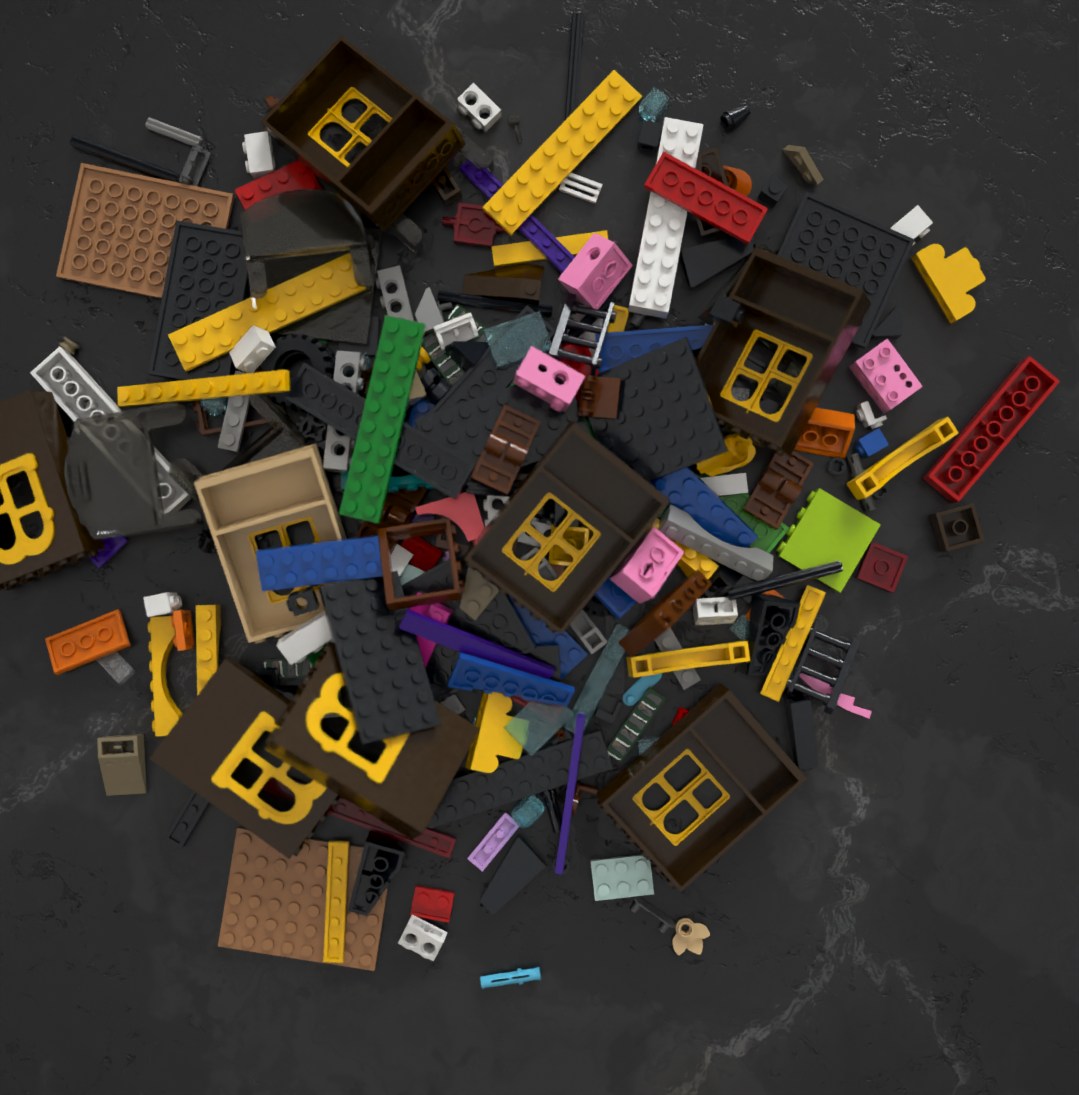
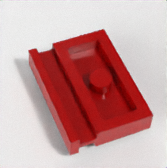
[401,537,443,572]
[410,885,455,923]

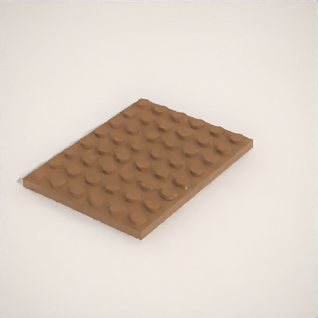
[56,163,235,299]
[218,827,388,971]

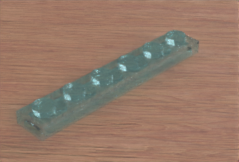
[563,623,631,734]

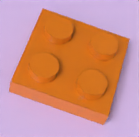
[171,610,196,651]

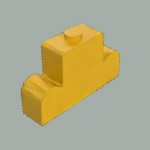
[911,244,986,324]
[465,690,528,773]

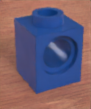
[855,428,889,459]

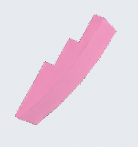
[798,673,872,719]

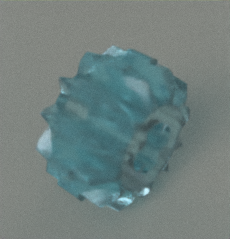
[511,795,545,828]

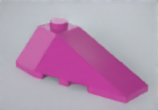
[410,592,454,668]

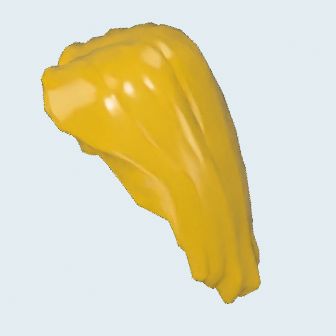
[695,434,756,477]

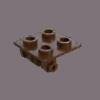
[578,375,621,419]

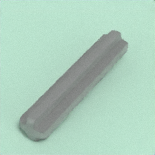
[145,118,202,147]

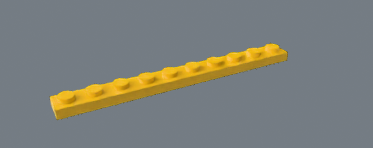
[117,370,290,407]

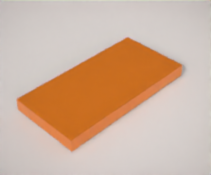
[45,609,131,675]

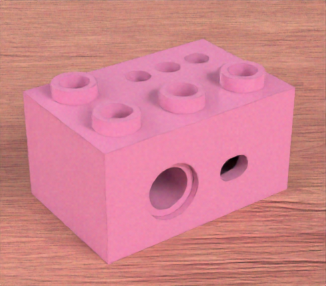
[558,233,633,310]
[849,339,923,414]
[513,346,585,412]
[609,526,684,604]

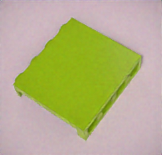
[776,488,881,593]

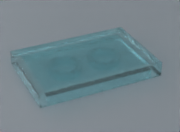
[483,311,552,368]
[504,701,574,756]

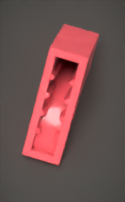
[415,492,485,543]

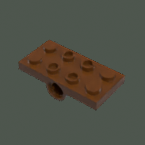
[471,404,541,495]
[742,451,814,530]
[354,472,429,554]

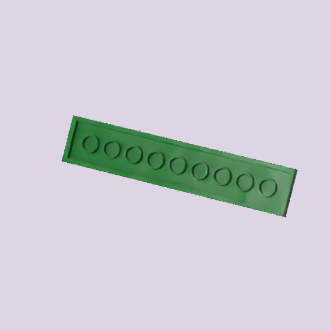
[339,315,426,524]

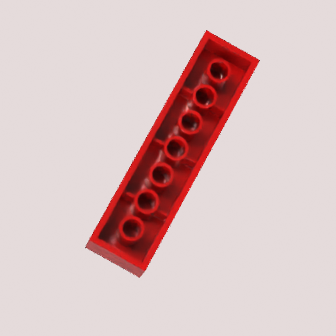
[922,356,1060,503]

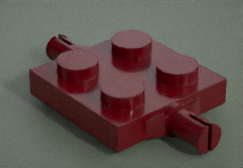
[442,202,507,247]

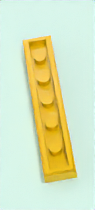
[492,230,608,267]
[760,585,826,702]
[323,840,349,963]

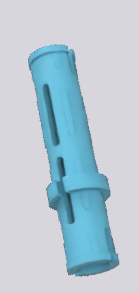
[480,967,541,989]

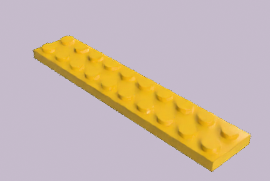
[482,70,642,236]
[168,253,367,372]

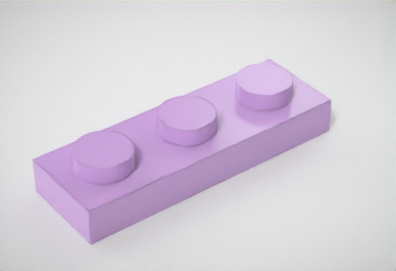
[467,812,520,872]

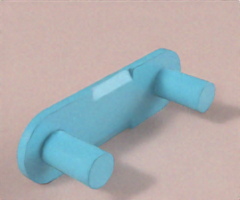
[623,673,662,706]

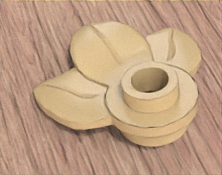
[672,918,710,955]

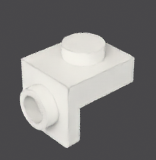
[856,401,887,429]

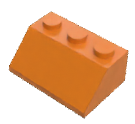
[794,407,855,459]

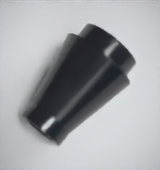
[720,104,750,130]

